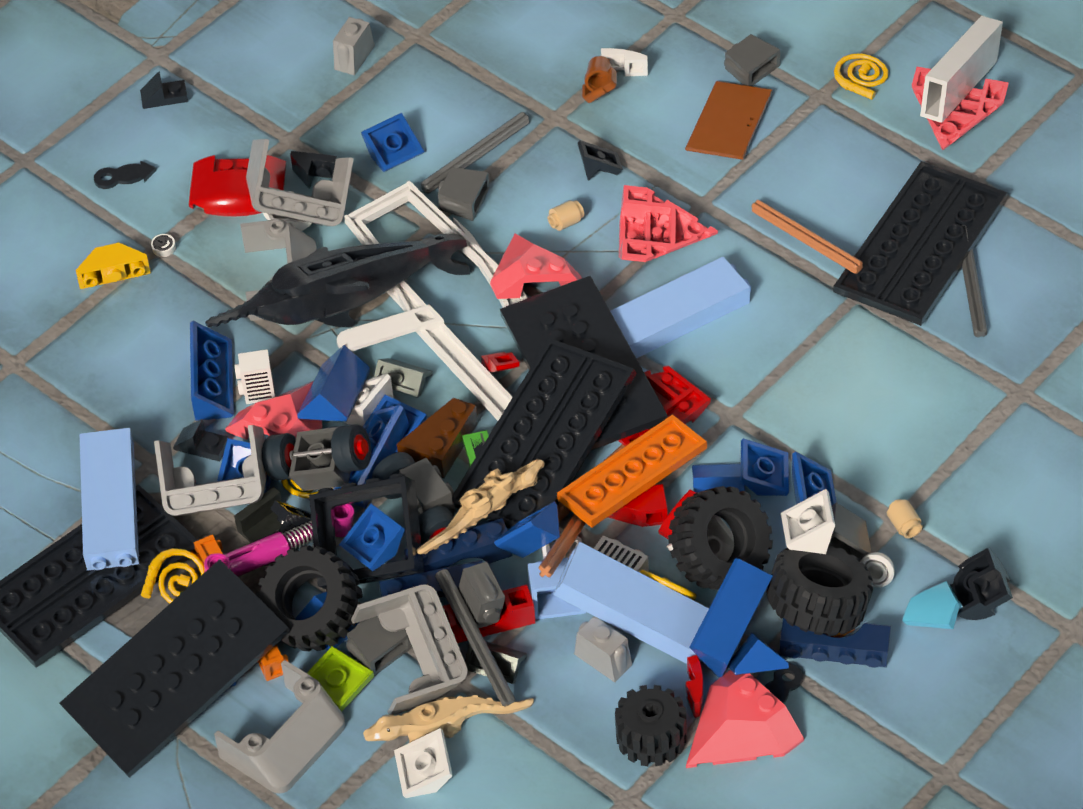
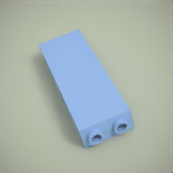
[610,256,751,358]
[79,428,139,570]
[553,542,709,664]

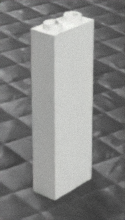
[920,15,1003,123]

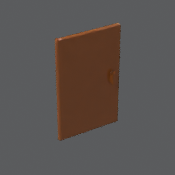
[685,81,772,160]

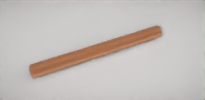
[751,200,863,274]
[538,514,586,578]

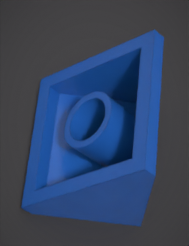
[494,501,560,558]
[729,633,789,675]

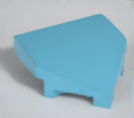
[902,581,963,629]

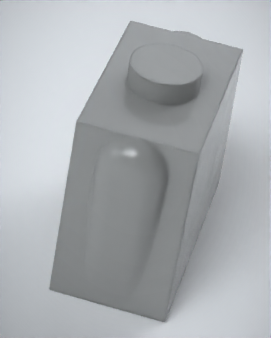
[333,17,374,75]
[574,616,632,682]

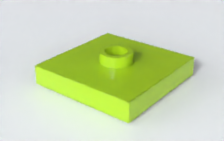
[307,646,374,712]

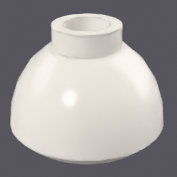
[860,552,895,587]

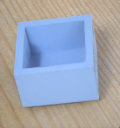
[528,558,586,620]

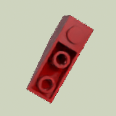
[608,484,667,527]

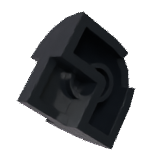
[949,548,1013,620]

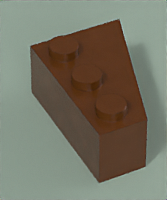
[397,398,478,479]

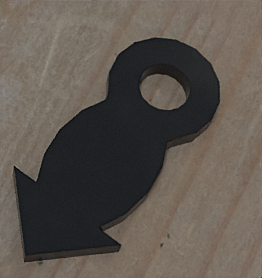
[94,160,156,189]
[765,664,803,704]

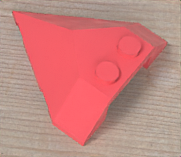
[912,67,1009,150]
[619,185,718,262]
[490,234,582,299]
[225,381,323,440]
[686,670,804,768]

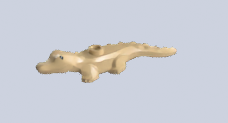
[416,459,545,554]
[363,695,534,743]

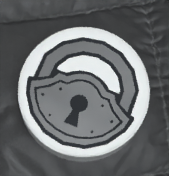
[151,234,176,257]

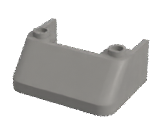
[246,139,354,226]
[240,219,317,321]
[154,425,267,516]
[351,585,467,715]
[214,660,345,794]

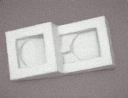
[601,48,648,77]

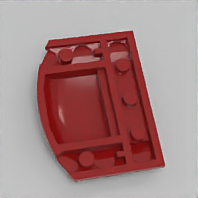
[189,155,286,217]
[618,366,711,446]

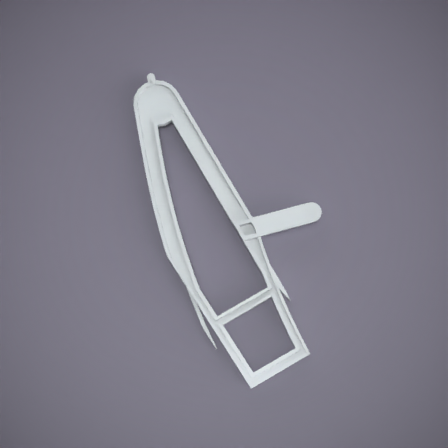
[337,181,528,421]

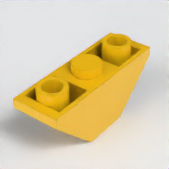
[76,243,151,289]

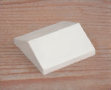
[394,728,453,798]

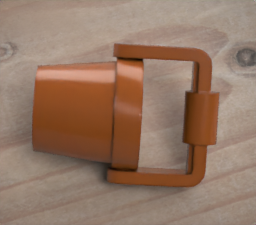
[582,56,617,103]

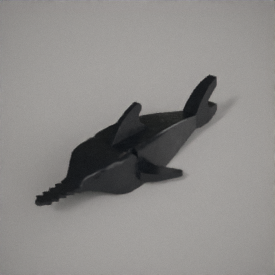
[205,234,470,328]

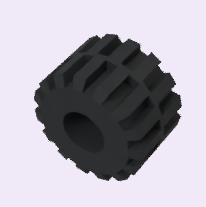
[615,685,687,767]

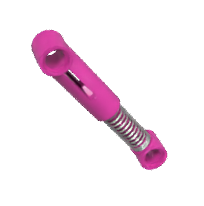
[204,504,354,577]

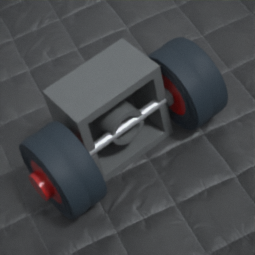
[262,424,371,491]
[372,452,456,544]

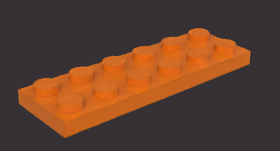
[557,414,707,528]

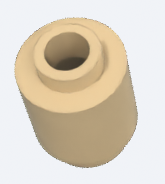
[547,200,584,231]
[887,499,922,538]

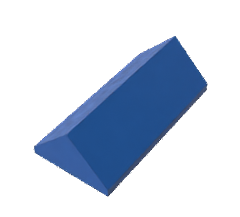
[190,321,234,421]
[297,345,370,422]
[333,405,409,508]
[792,452,836,506]
[689,558,773,677]

